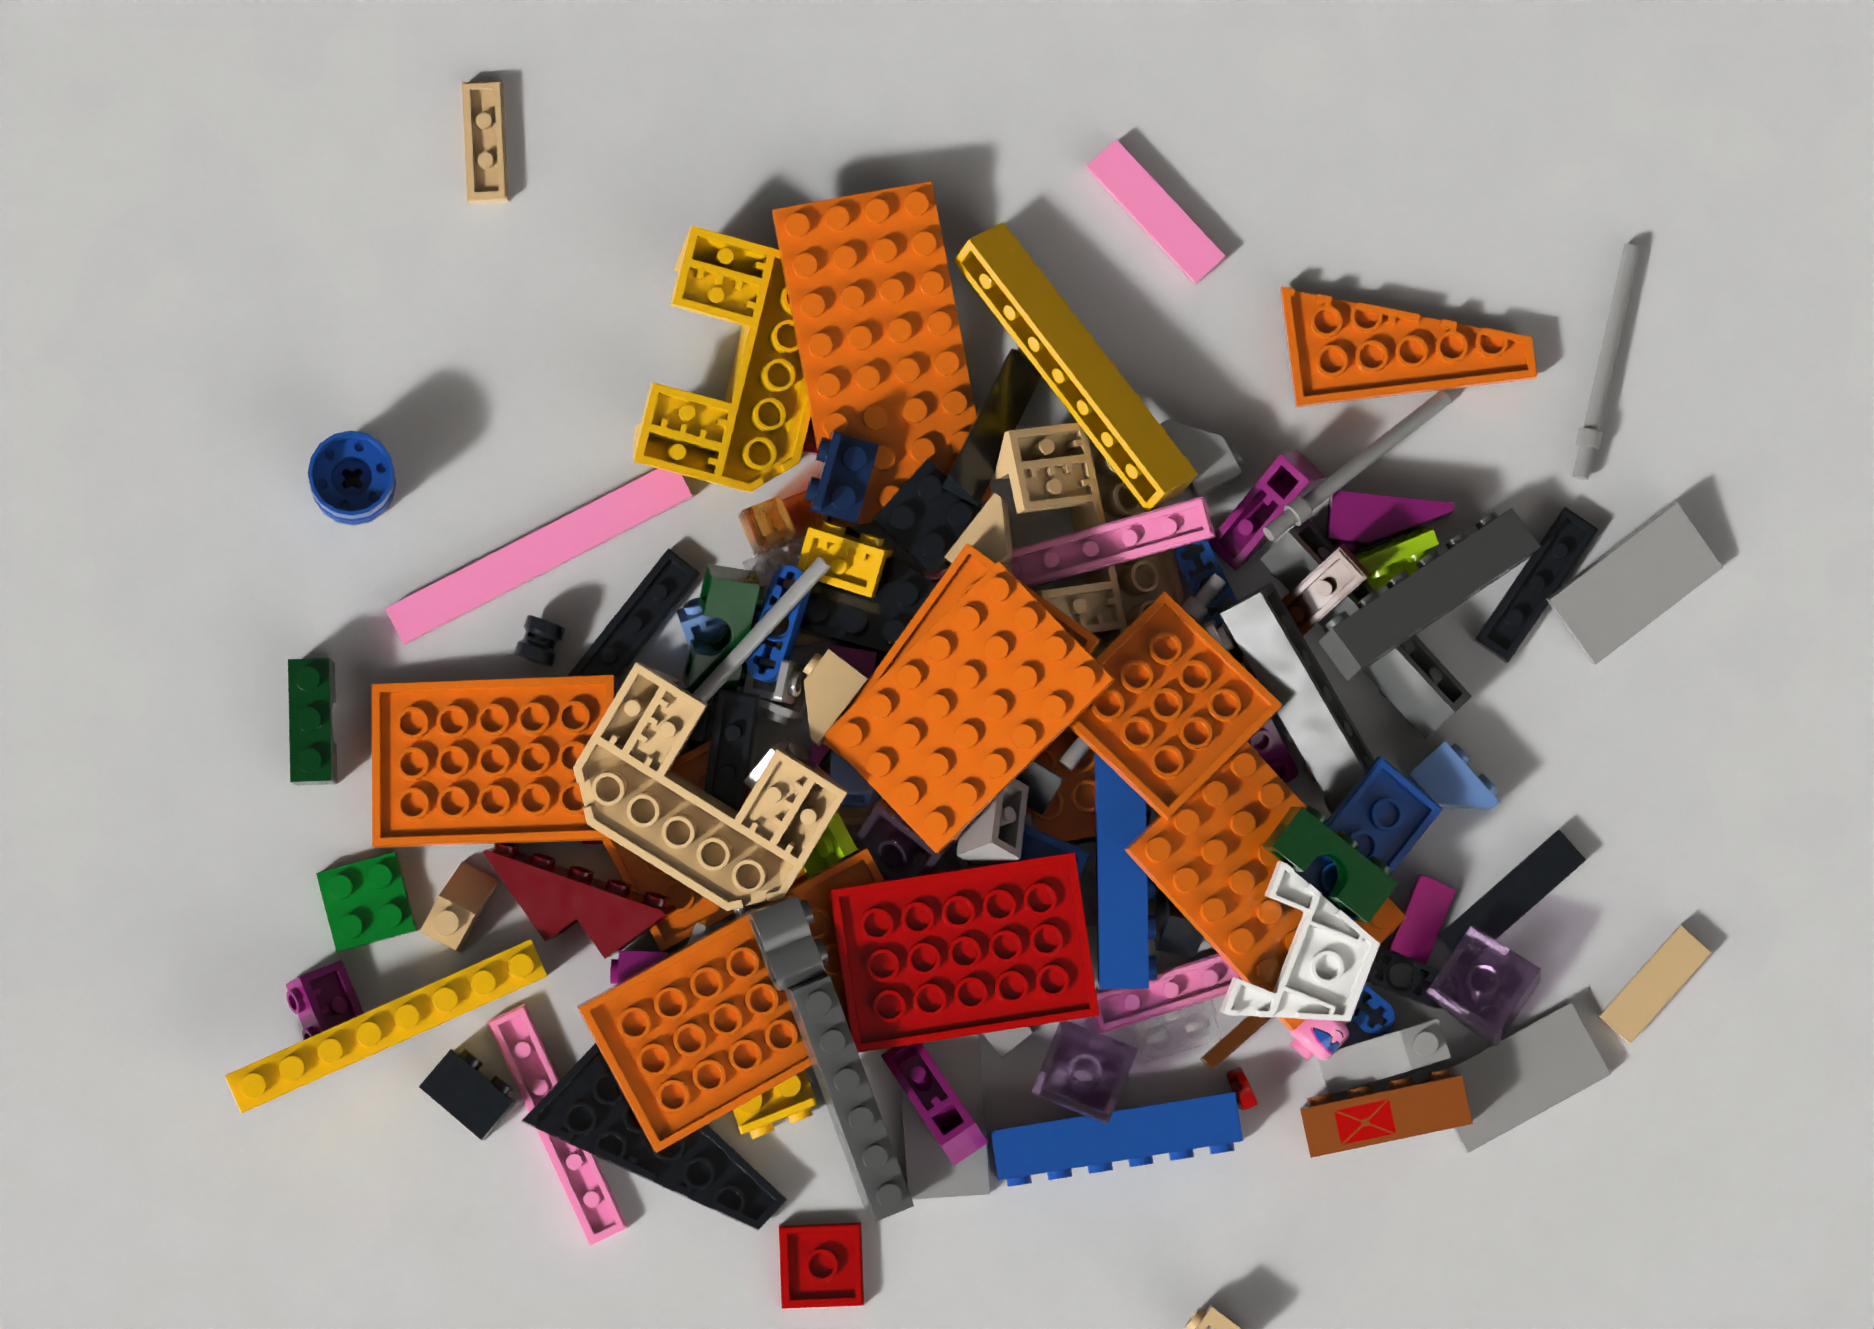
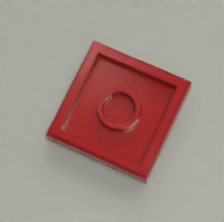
[779,1222,864,1309]

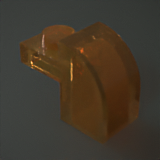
[738,490,824,555]

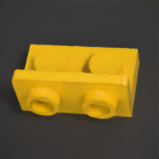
[797,521,893,598]
[732,1070,818,1139]

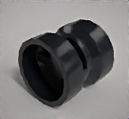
[514,615,566,667]

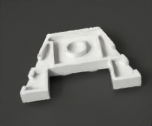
[1220,861,1380,1021]

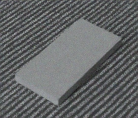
[1546,502,1723,665]
[1451,1002,1611,1153]
[901,1034,990,1199]

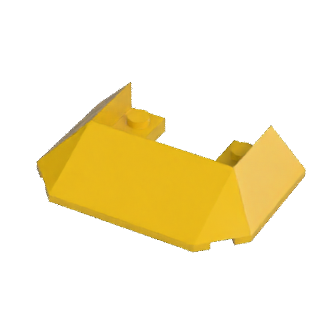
[633,226,811,493]

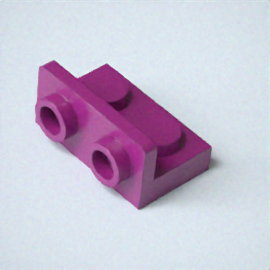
[286,960,364,1040]

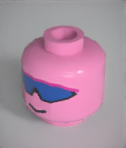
[1289,1019,1349,1061]

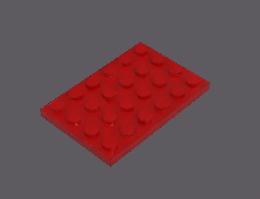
[829,851,1100,1053]

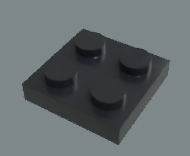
[872,459,982,574]

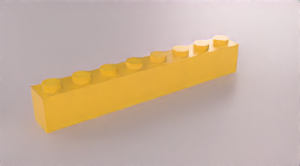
[954,222,1198,512]
[224,939,548,1114]

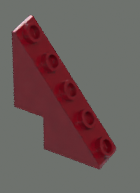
[483,843,677,959]

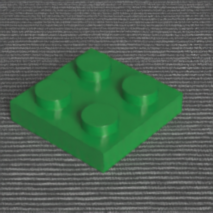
[316,852,417,953]

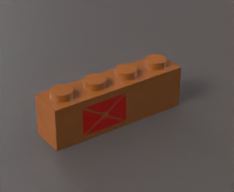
[1300,1068,1473,1158]

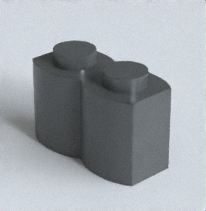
[746,893,828,991]

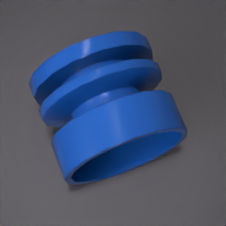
[308,430,396,526]

